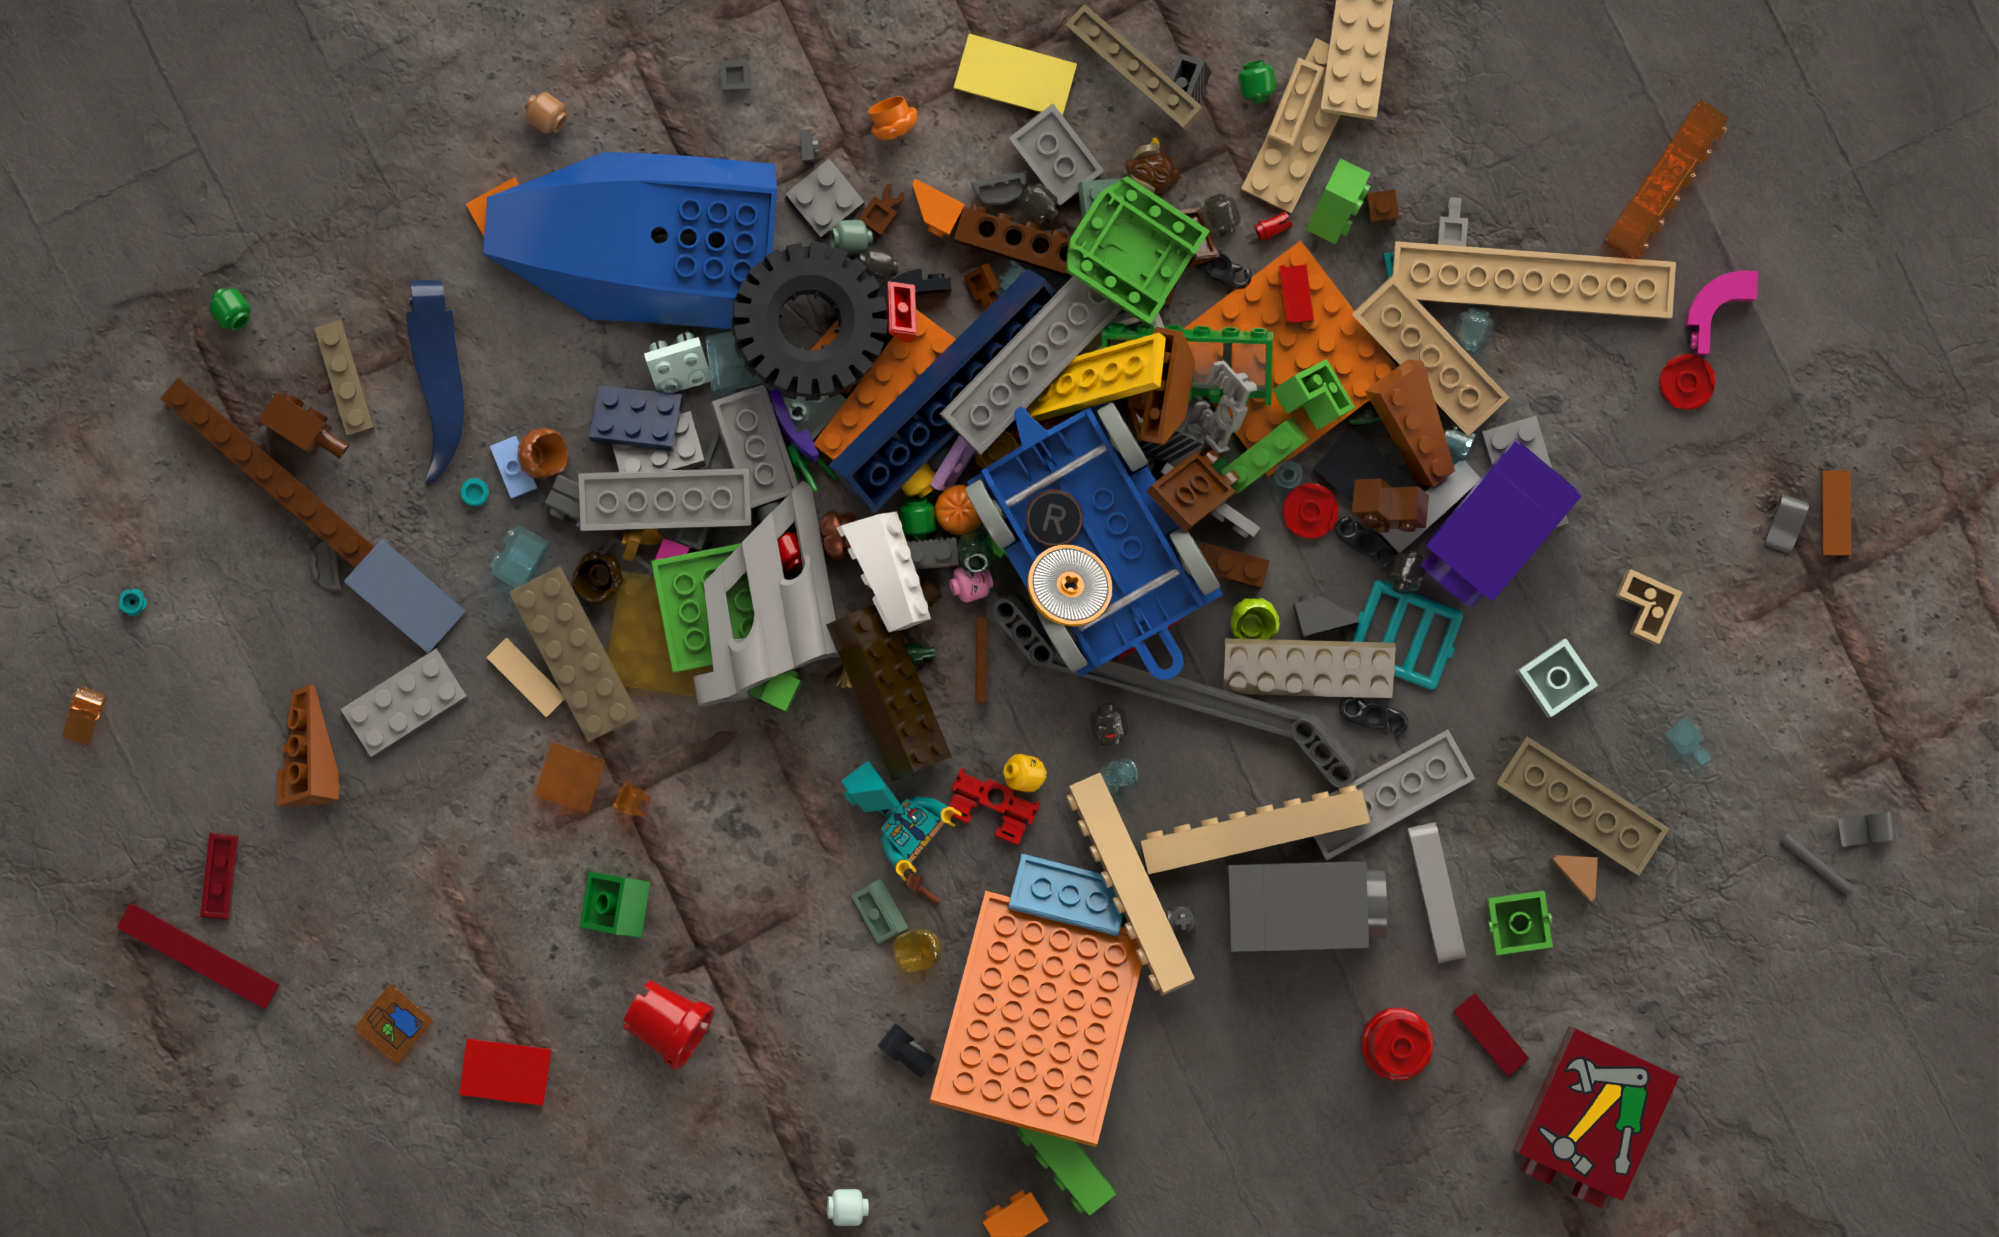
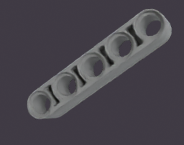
[1407,822,1466,964]

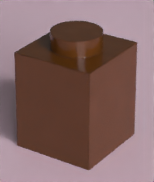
[1365,189,1399,225]

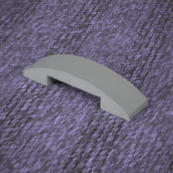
[1381,458,1480,553]

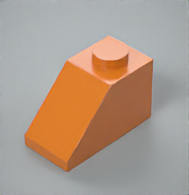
[912,179,965,238]

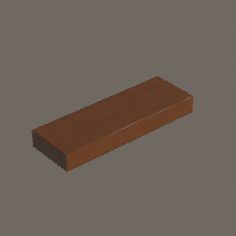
[975,617,987,703]

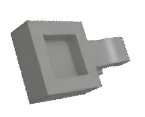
[1437,197,1468,247]

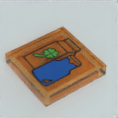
[354,984,434,1064]

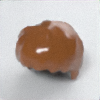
[517,427,568,478]

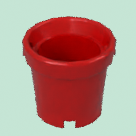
[622,980,714,1070]
[1360,1007,1434,1081]

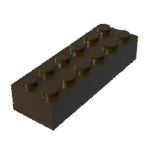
[826,604,952,781]

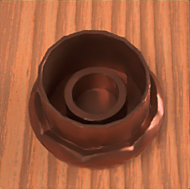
[820,510,857,560]

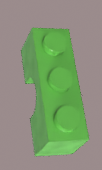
[1221,417,1310,494]

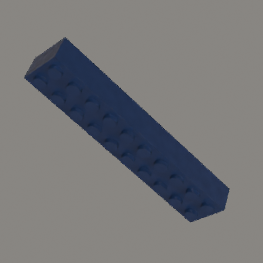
[828,269,1056,513]

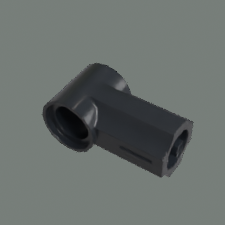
[877,1024,937,1079]

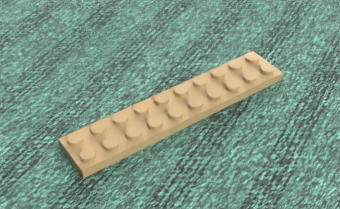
[1392,241,1676,319]

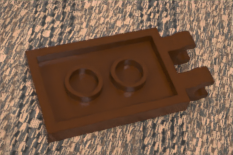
[1146,449,1240,532]

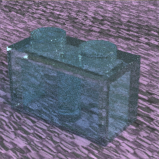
[489,525,550,588]

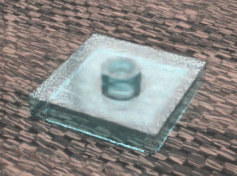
[706,331,762,392]

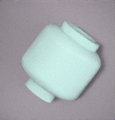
[827,1189,869,1226]

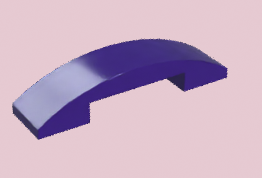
[769,389,819,463]

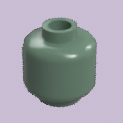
[830,220,873,257]

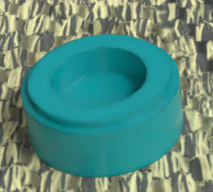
[460,478,490,507]

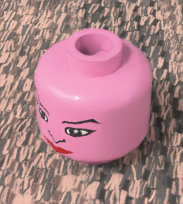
[949,562,993,602]

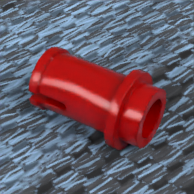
[1254,211,1292,241]

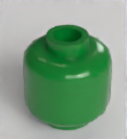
[1238,60,1277,103]
[209,288,251,330]
[899,498,937,541]

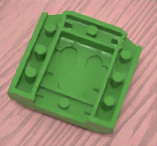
[1066,176,1210,326]

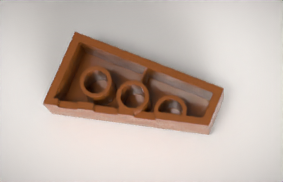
[1365,359,1455,487]

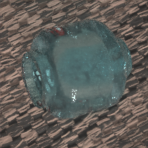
[1454,307,1494,351]

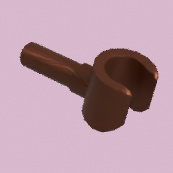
[905,872,940,904]

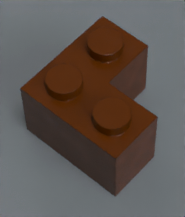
[1352,479,1429,533]

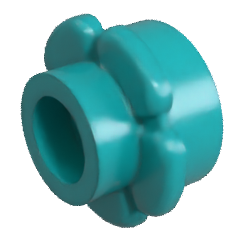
[119,589,147,616]

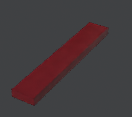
[117,903,280,1009]

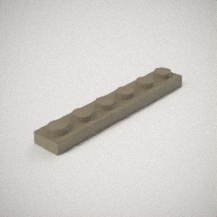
[1065,4,1205,131]

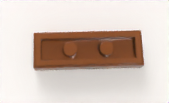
[1821,471,1851,556]

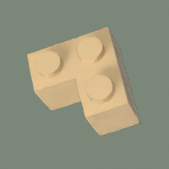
[1615,569,1682,645]

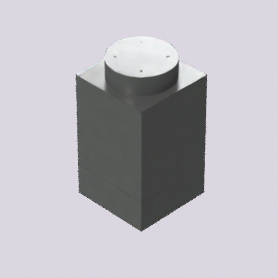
[1225,861,1387,952]

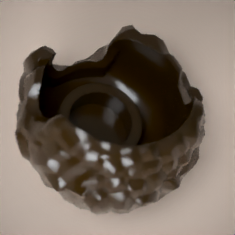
[572,551,622,605]

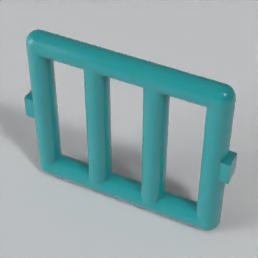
[1352,580,1464,690]

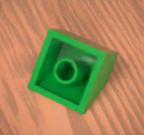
[579,871,650,938]

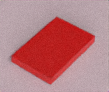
[459,1038,552,1106]

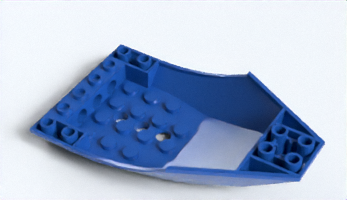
[483,152,777,330]

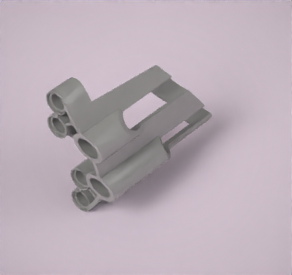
[693,480,840,706]

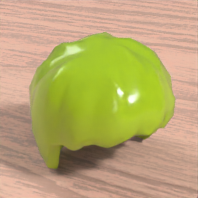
[1229,598,1280,639]

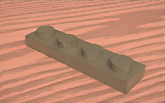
[314,320,375,436]

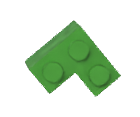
[1305,158,1370,244]
[1273,359,1355,430]
[749,670,802,712]

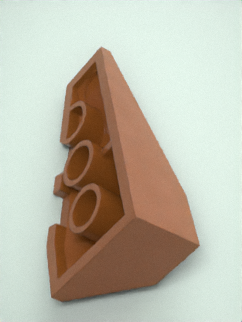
[277,685,340,807]

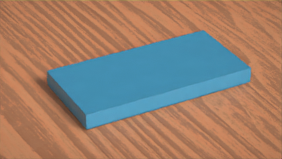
[1008,854,1124,937]

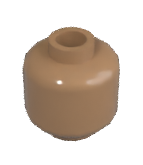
[524,92,568,134]

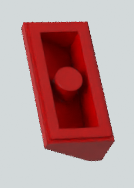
[887,281,917,343]

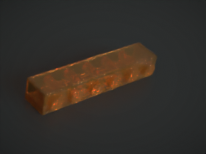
[1603,99,1729,259]

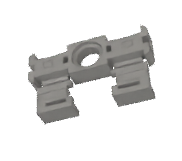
[1187,360,1257,453]

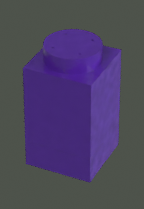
[1421,438,1582,608]

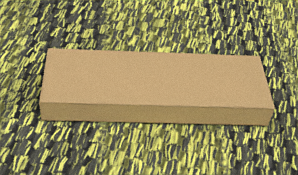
[1267,58,1324,147]
[486,637,565,717]

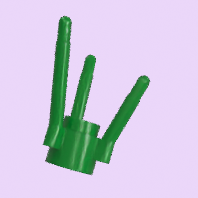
[786,444,839,492]

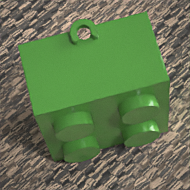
[1485,890,1553,955]

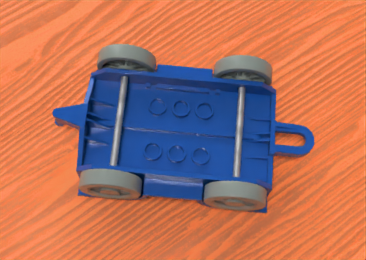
[965,401,1223,680]

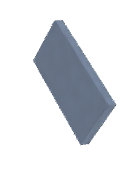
[344,539,466,653]

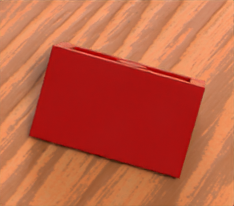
[1278,264,1314,325]

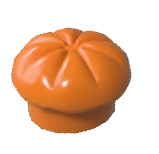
[868,96,918,140]
[935,485,982,535]

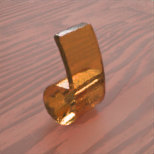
[63,686,107,745]

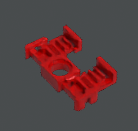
[948,768,1040,846]

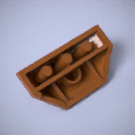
[1127,327,1195,444]

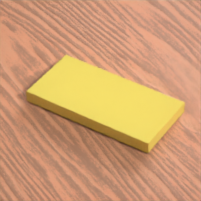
[954,34,1077,116]

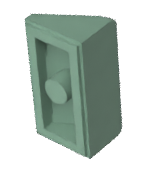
[851,879,908,944]

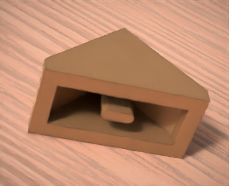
[1551,855,1598,901]

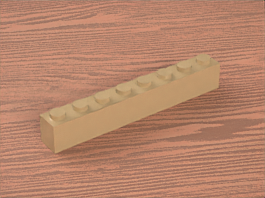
[1066,773,1195,996]
[1141,785,1371,874]

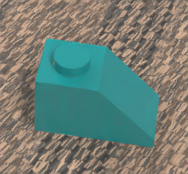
[842,761,901,812]

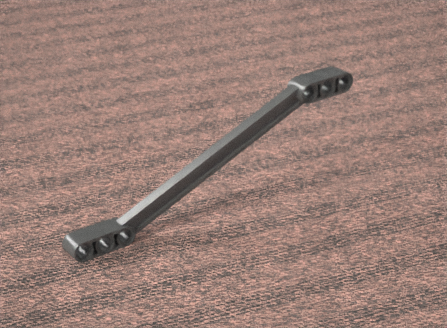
[992,593,1358,788]

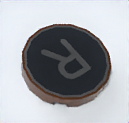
[1026,489,1083,546]

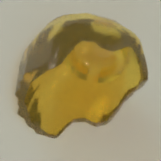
[893,929,942,972]

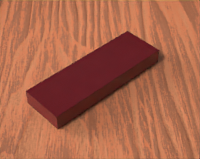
[200,832,239,920]
[1453,993,1530,1076]

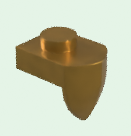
[621,528,663,562]

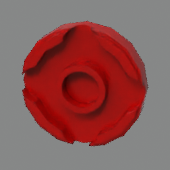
[1659,354,1716,410]
[1282,483,1339,539]

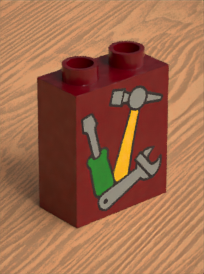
[1513,1026,1680,1209]

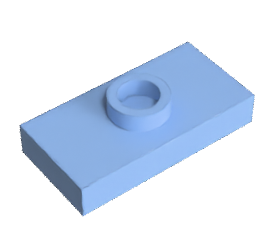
[490,436,538,499]

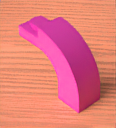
[1684,271,1758,356]

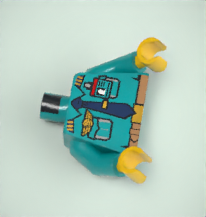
[878,796,962,881]

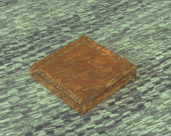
[534,742,606,813]

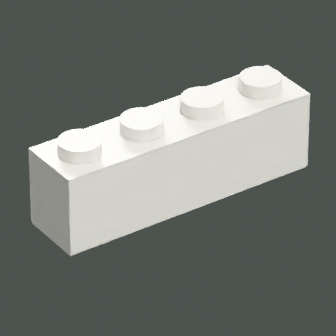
[837,511,931,632]

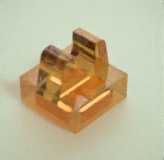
[613,781,651,817]

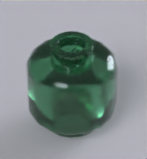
[957,531,994,574]

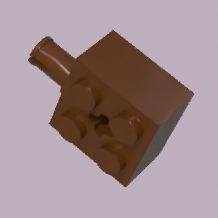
[258,391,349,459]

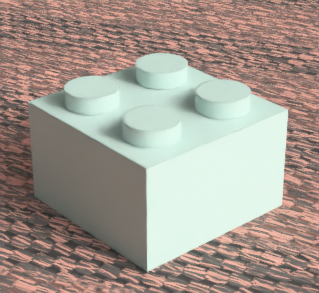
[1516,638,1598,718]

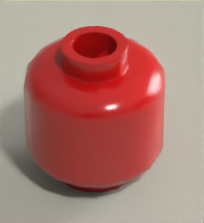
[777,531,803,574]

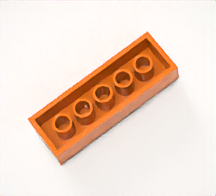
[814,310,956,460]

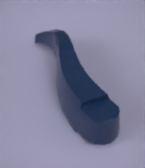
[406,280,464,482]

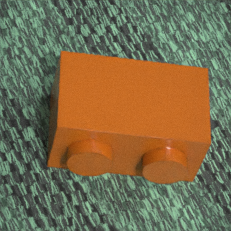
[983,1189,1049,1237]

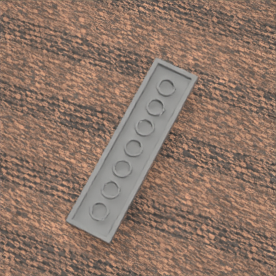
[940,277,1122,455]

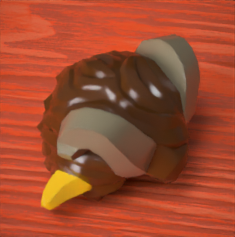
[1125,137,1180,195]

